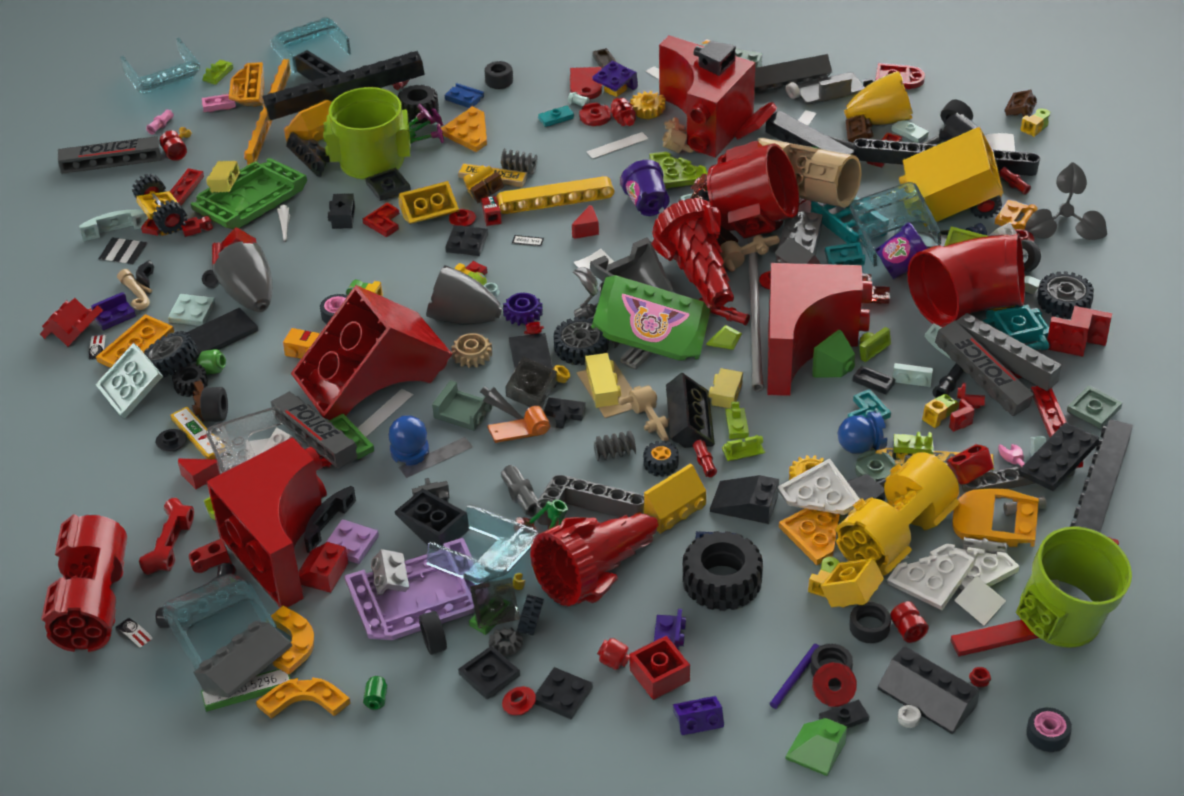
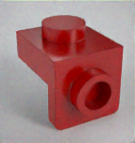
[957,383,985,408]
[949,399,975,432]

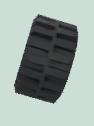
[397,85,439,124]

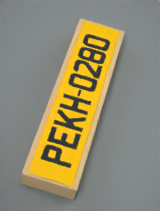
[458,163,527,187]

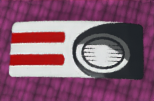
[89,335,106,359]
[116,618,153,648]

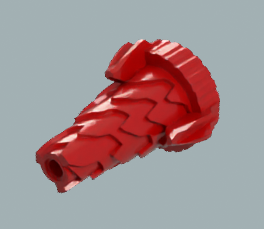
[651,198,734,310]
[530,512,659,606]

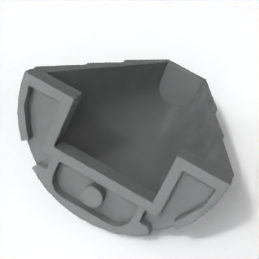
[590,237,674,293]

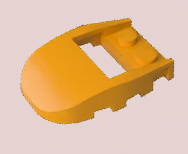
[952,489,1039,547]

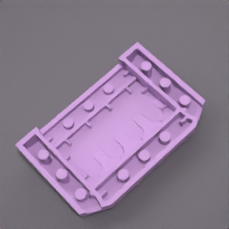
[344,538,489,640]

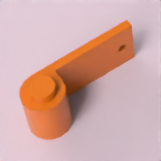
[487,406,550,443]

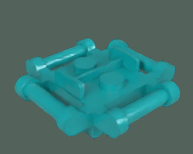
[982,305,1049,351]

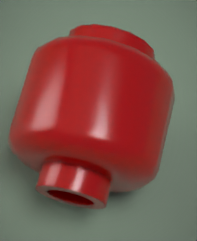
[597,638,629,670]

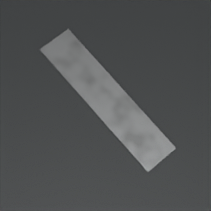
[398,437,473,478]

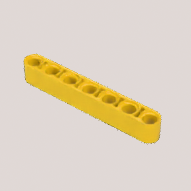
[496,176,615,214]

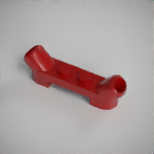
[139,498,194,575]

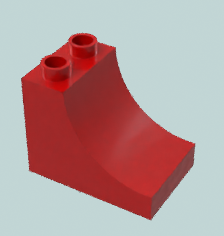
[659,35,755,158]
[767,263,872,396]
[291,285,453,420]
[207,437,327,608]

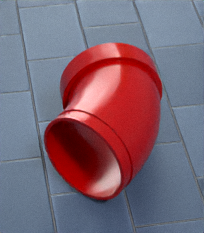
[907,234,1025,327]

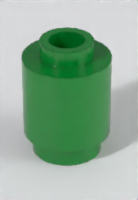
[363,676,387,710]

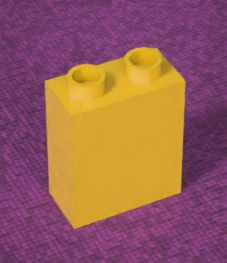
[899,126,1003,227]

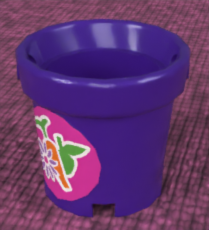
[620,159,670,216]
[875,222,927,280]

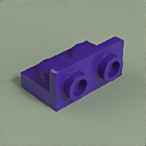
[91,292,136,331]
[654,609,686,650]
[673,696,724,736]

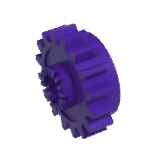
[503,292,543,326]

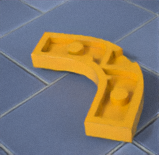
[269,606,314,675]
[256,677,351,719]

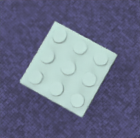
[96,343,163,418]

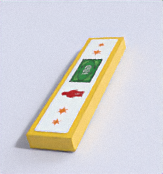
[170,406,226,459]

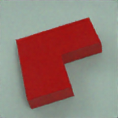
[362,202,400,237]

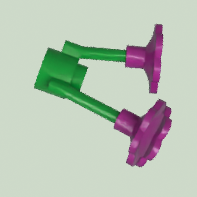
[409,104,444,144]

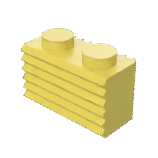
[206,161,240,193]
[709,368,743,409]

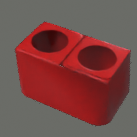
[946,444,994,484]

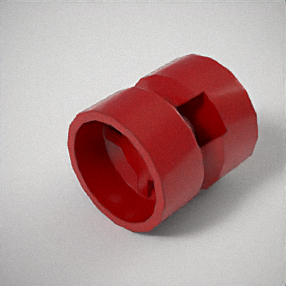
[159,130,187,161]
[890,601,929,643]

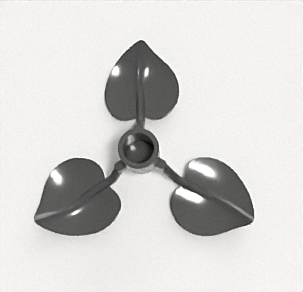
[1025,162,1107,240]
[572,267,619,348]

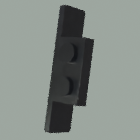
[286,132,330,177]

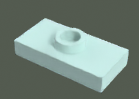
[892,120,929,143]

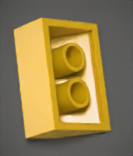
[399,181,459,224]
[644,463,706,534]

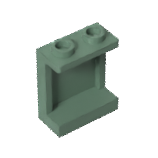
[432,380,493,431]

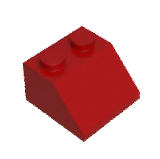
[298,542,349,593]

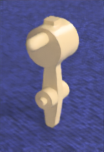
[662,117,693,153]
[720,235,780,272]
[618,385,669,441]

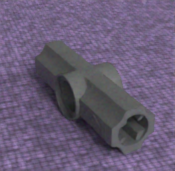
[501,465,538,517]

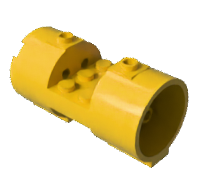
[835,452,960,576]

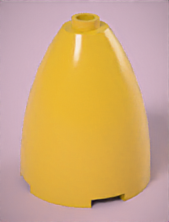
[844,71,913,125]

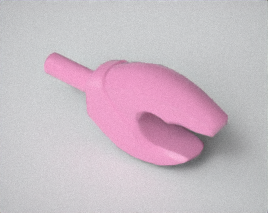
[998,444,1025,467]

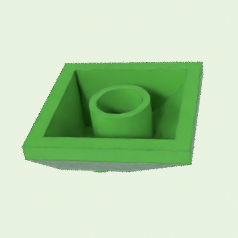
[812,330,855,378]
[785,718,847,776]

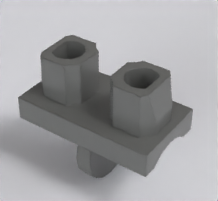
[412,478,450,502]

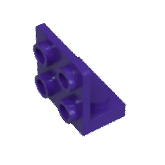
[592,61,638,91]

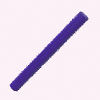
[769,643,819,709]

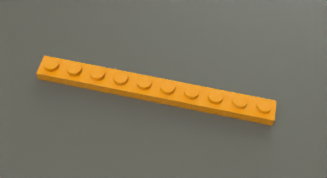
[244,59,291,165]

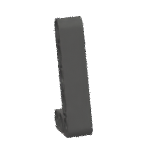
[536,475,644,525]

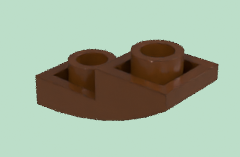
[192,380,205,422]

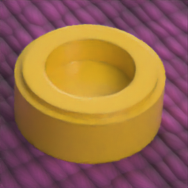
[551,365,571,383]

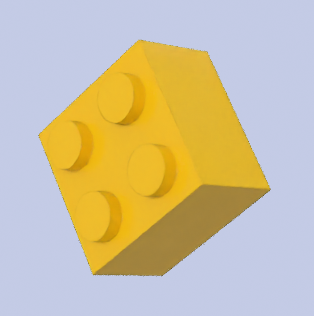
[821,558,884,608]

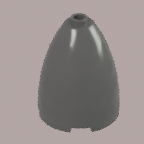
[212,241,273,312]
[426,265,503,324]

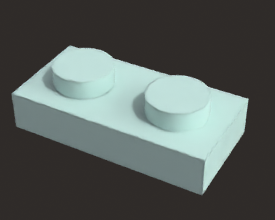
[893,363,933,387]

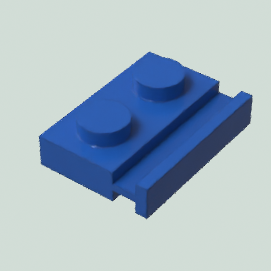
[444,83,484,108]

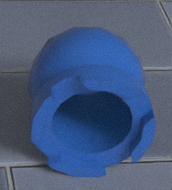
[837,411,887,454]
[388,415,429,466]

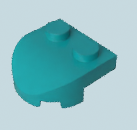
[824,242,866,269]

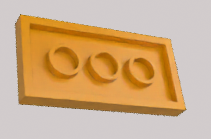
[96,314,174,368]

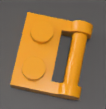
[995,199,1038,230]

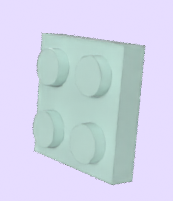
[168,294,215,326]

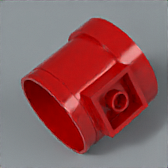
[707,141,800,239]

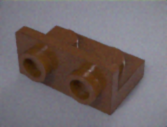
[1004,89,1037,117]
[845,114,874,143]

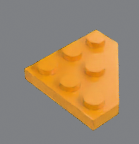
[441,106,487,152]
[779,508,840,565]

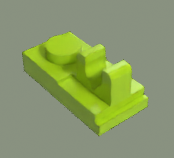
[202,60,233,85]
[725,401,749,439]
[893,432,934,455]

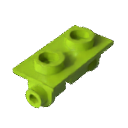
[721,435,765,461]

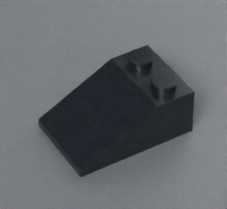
[710,475,779,524]
[394,488,470,551]

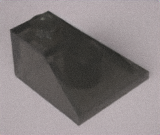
[470,576,520,629]

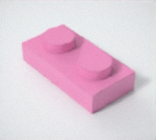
[202,94,236,112]

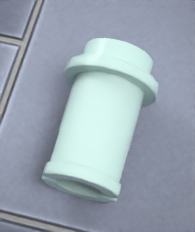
[568,92,590,106]

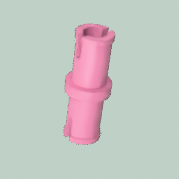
[146,109,174,134]

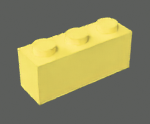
[585,353,621,408]

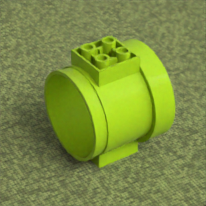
[323,87,411,180]
[1015,527,1132,648]

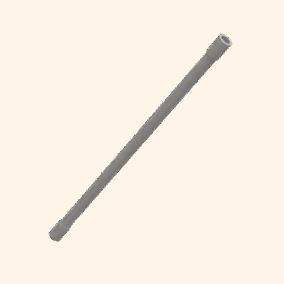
[747,235,763,392]

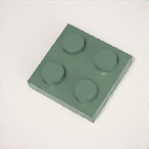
[1067,385,1122,429]

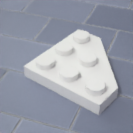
[777,458,860,515]
[929,544,1020,591]
[887,550,976,610]

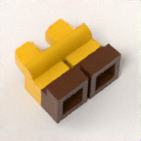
[463,165,505,203]

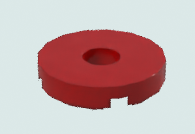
[579,102,612,126]
[812,662,857,707]

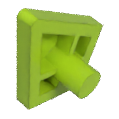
[706,325,742,350]

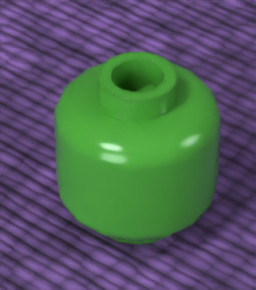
[197,349,226,375]

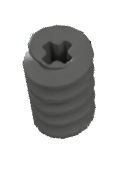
[501,148,538,174]
[594,431,636,461]

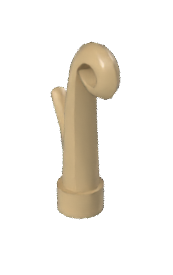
[117,269,152,310]

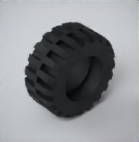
[682,531,763,611]

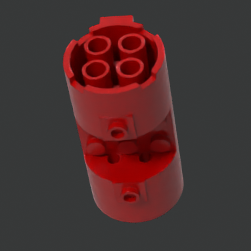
[41,514,127,652]

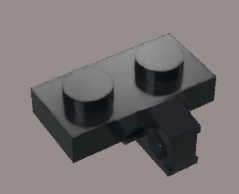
[544,397,586,429]

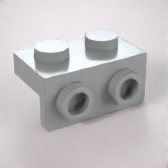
[371,549,409,595]

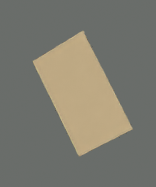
[576,361,633,418]

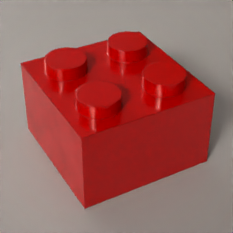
[629,636,690,700]

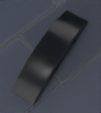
[304,486,356,553]

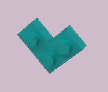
[847,389,891,420]

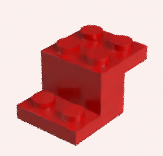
[40,297,103,347]
[1047,306,1113,357]

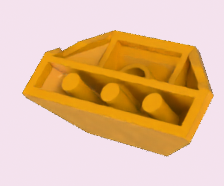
[229,62,265,107]
[284,100,332,143]

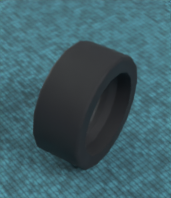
[849,602,891,643]
[419,611,447,655]
[811,644,853,686]

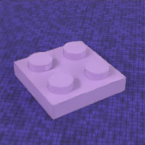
[326,519,379,564]

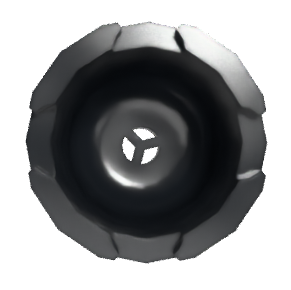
[939,113,977,142]

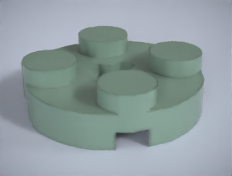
[855,451,895,481]

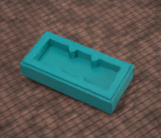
[538,105,574,127]

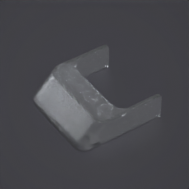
[206,406,283,473]

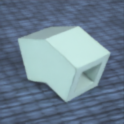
[1025,276,1040,295]
[1030,436,1046,456]

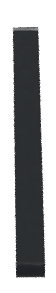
[853,138,1040,176]

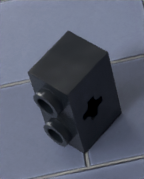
[328,193,355,229]

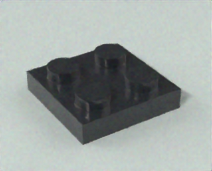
[365,167,411,201]
[445,225,488,256]
[458,645,520,700]
[535,667,593,720]

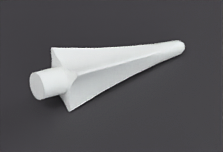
[277,205,291,241]

